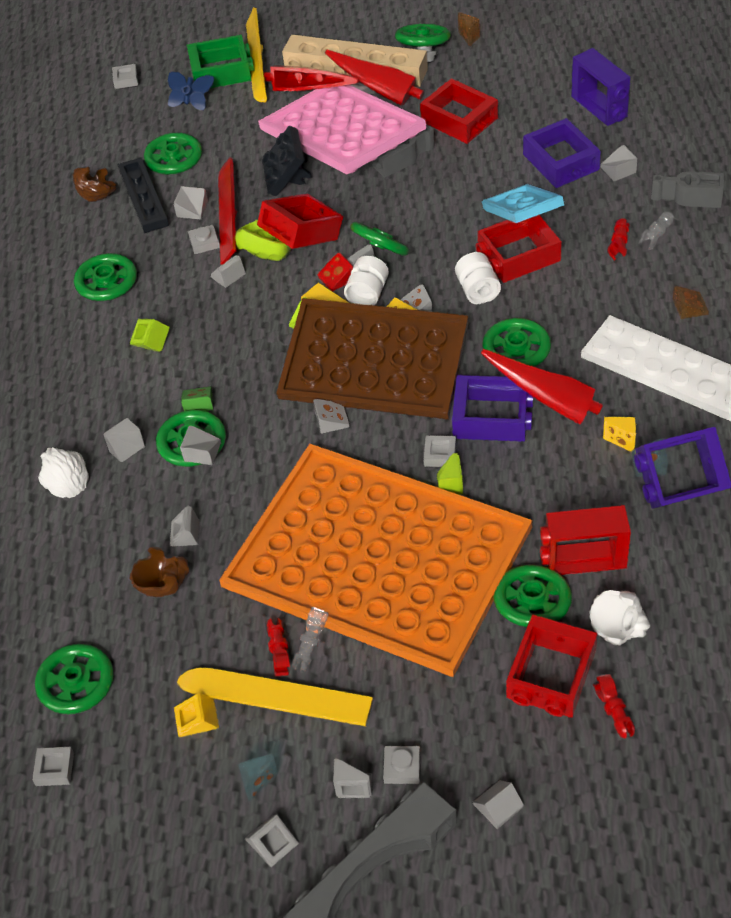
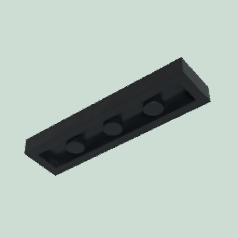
[117,158,169,233]

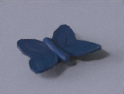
[168,72,214,110]

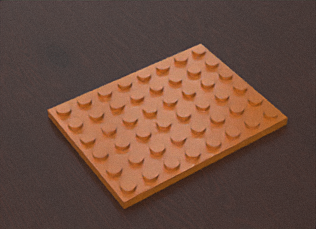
[219,444,532,677]

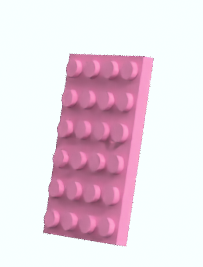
[258,85,426,174]

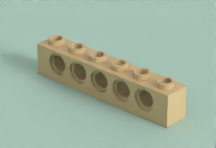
[282,35,428,87]

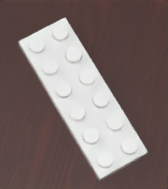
[581,315,731,421]

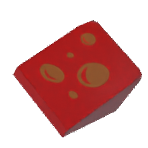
[317,253,353,292]

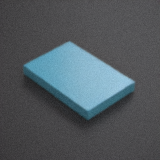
[482,184,564,223]

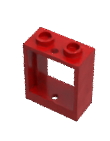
[420,78,498,144]
[257,193,343,249]
[475,215,562,283]
[540,505,631,575]
[506,614,598,718]

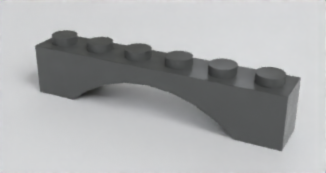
[277,783,457,918]

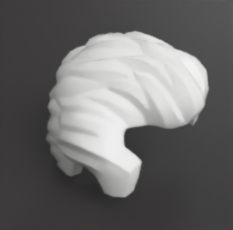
[38,447,89,498]
[589,590,650,646]

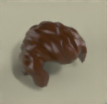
[73,167,116,202]
[130,547,189,597]

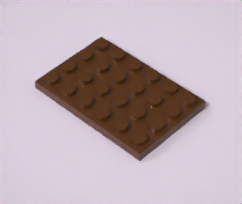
[276,298,469,420]

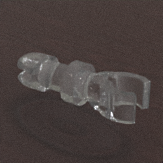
[638,211,674,250]
[292,607,328,673]

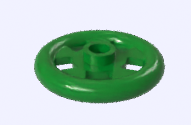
[395,24,451,46]
[144,133,202,175]
[350,222,409,256]
[74,253,137,301]
[482,318,551,367]
[156,410,226,467]
[493,565,572,627]
[35,644,114,714]

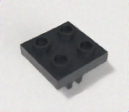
[262,125,311,196]

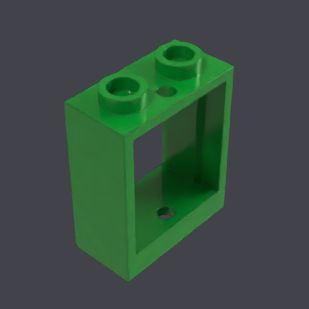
[187,34,254,88]

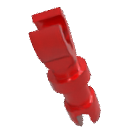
[607,218,630,261]
[267,618,290,676]
[593,674,635,739]

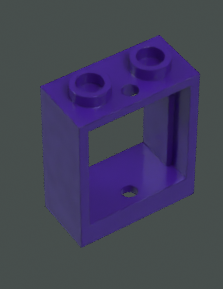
[571,48,630,126]
[523,118,601,188]
[452,375,533,442]
[634,427,731,509]

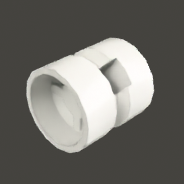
[455,252,501,304]
[344,256,389,306]

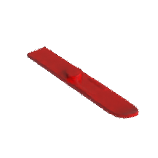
[218,157,237,265]

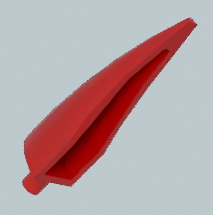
[325,50,424,105]
[263,65,359,91]
[481,349,603,424]

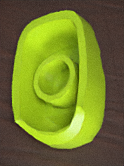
[235,220,292,261]

